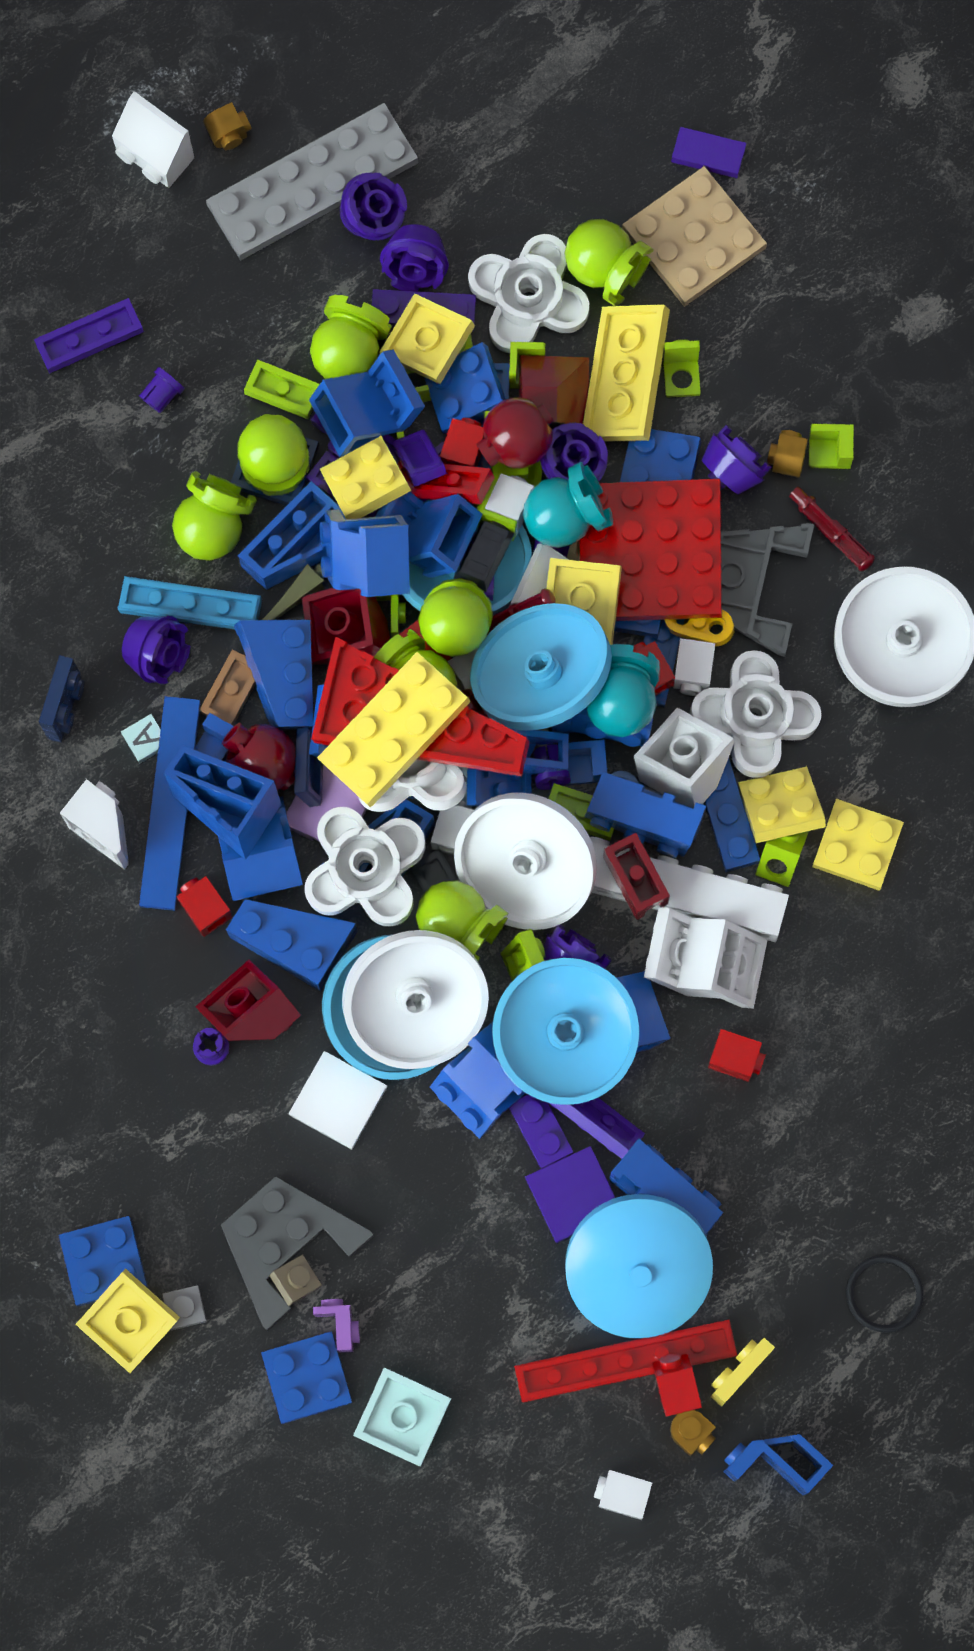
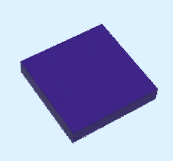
[525,1146,615,1244]

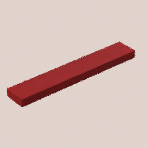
[514,1320,738,1403]

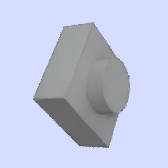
[162,1285,207,1331]

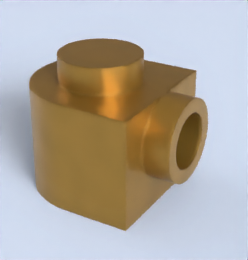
[203,102,252,150]
[767,430,808,477]
[670,1410,716,1456]

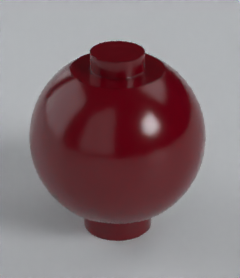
[476,397,554,468]
[221,723,296,791]

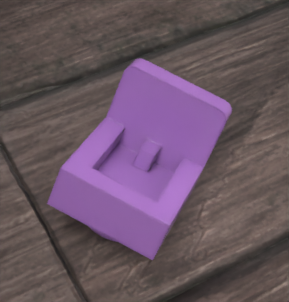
[313,1299,360,1353]

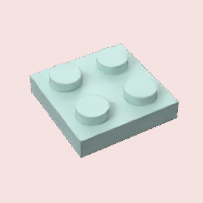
[353,1368,451,1467]

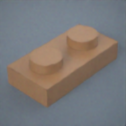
[199,649,256,726]

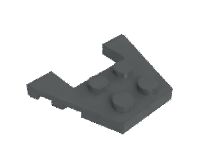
[721,523,814,657]
[221,1177,374,1331]

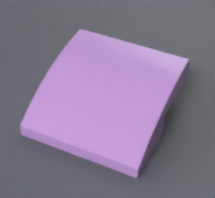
[287,765,367,842]

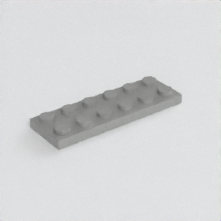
[206,103,418,261]

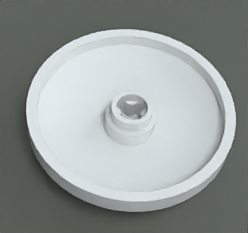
[834,567,974,707]
[454,793,597,930]
[342,930,489,1069]

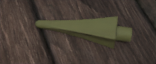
[262,562,325,620]

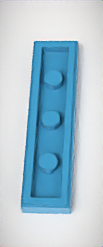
[118,576,262,630]

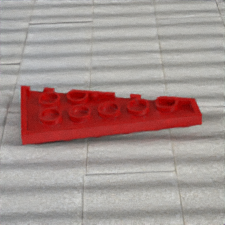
[311,637,530,776]

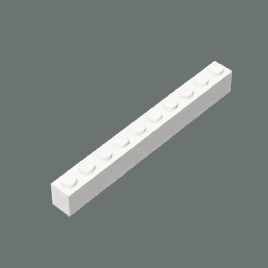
[431,801,789,942]

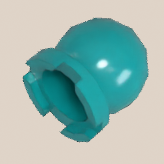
[523,462,614,548]
[586,644,660,737]

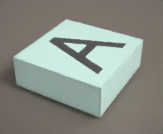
[121,714,161,764]

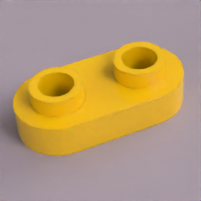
[665,610,734,646]

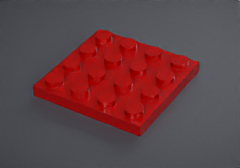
[580,479,722,621]

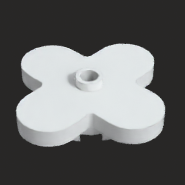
[468,234,589,353]
[690,650,821,778]
[359,760,466,812]
[305,807,425,926]

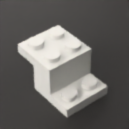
[644,907,768,1009]

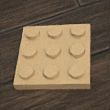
[622,166,767,307]

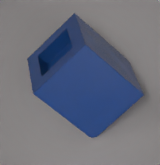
[195,713,233,762]
[567,740,607,786]

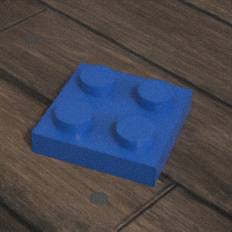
[424,342,506,435]
[59,1216,148,1307]
[261,1331,353,1424]

